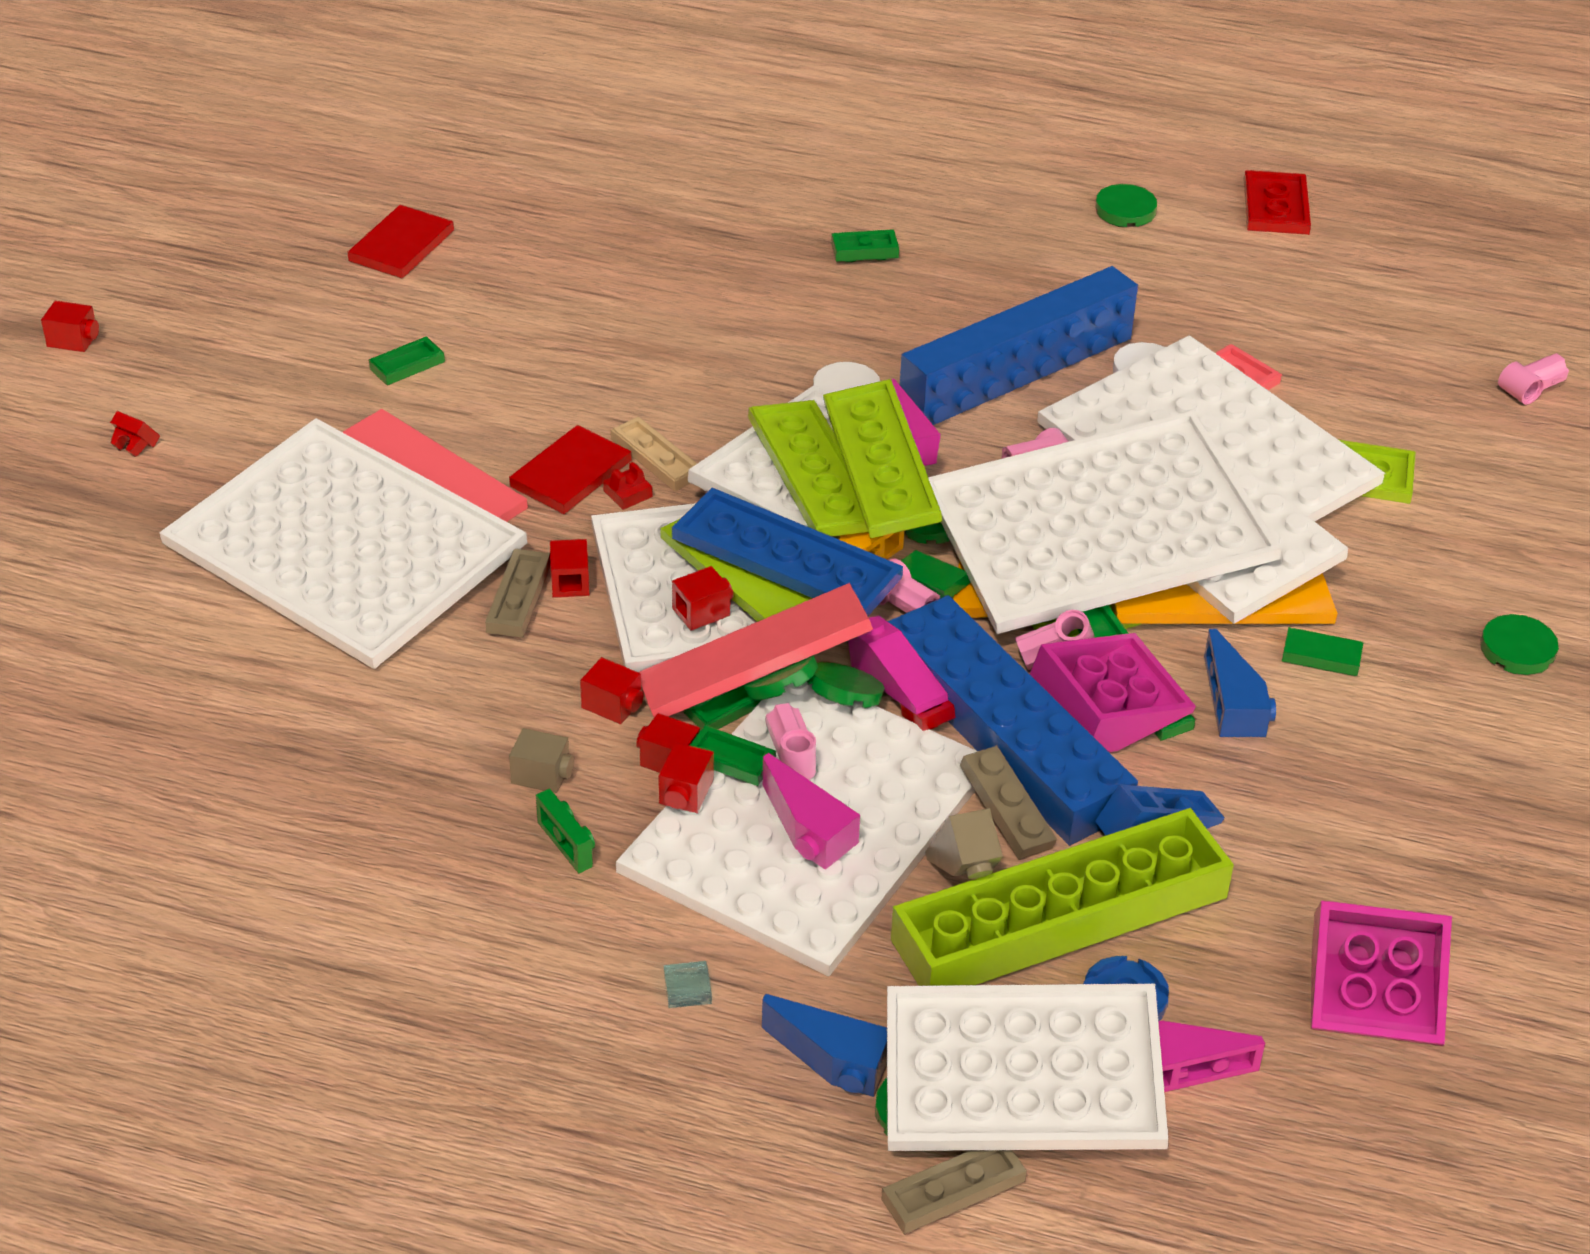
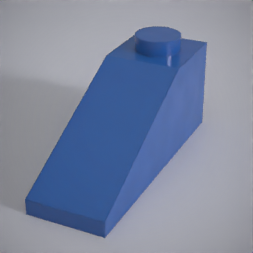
[1204,629,1276,737]
[1095,784,1225,836]
[762,994,887,1097]

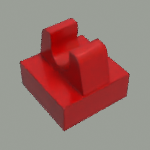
[110,411,160,457]
[603,462,653,510]

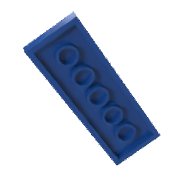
[672,487,903,616]

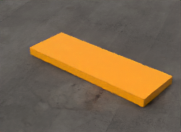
[1111,573,1338,624]

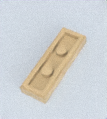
[611,416,697,491]

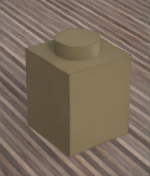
[509,728,574,793]

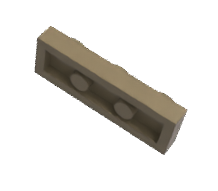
[485,549,551,638]
[959,746,1057,859]
[881,1150,1027,1234]

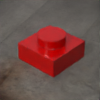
[900,700,956,731]

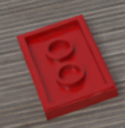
[1244,170,1311,235]
[347,204,454,279]
[509,425,632,514]

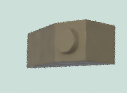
[925,808,1003,879]

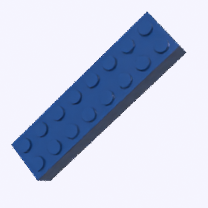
[900,266,1138,425]
[887,595,1138,846]

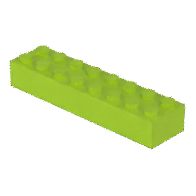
[891,808,1234,986]

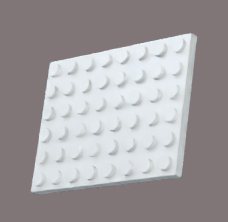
[1037,335,1385,521]
[928,410,1281,634]
[159,418,527,669]
[616,682,978,977]

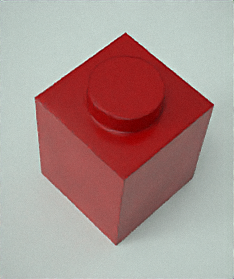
[41,300,99,352]
[550,539,590,598]
[672,566,733,631]
[580,657,644,725]
[636,713,700,773]
[658,742,714,814]

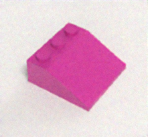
[1030,633,1196,752]
[1311,900,1452,1046]

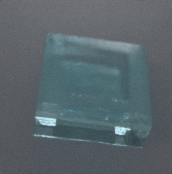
[664,961,712,1008]

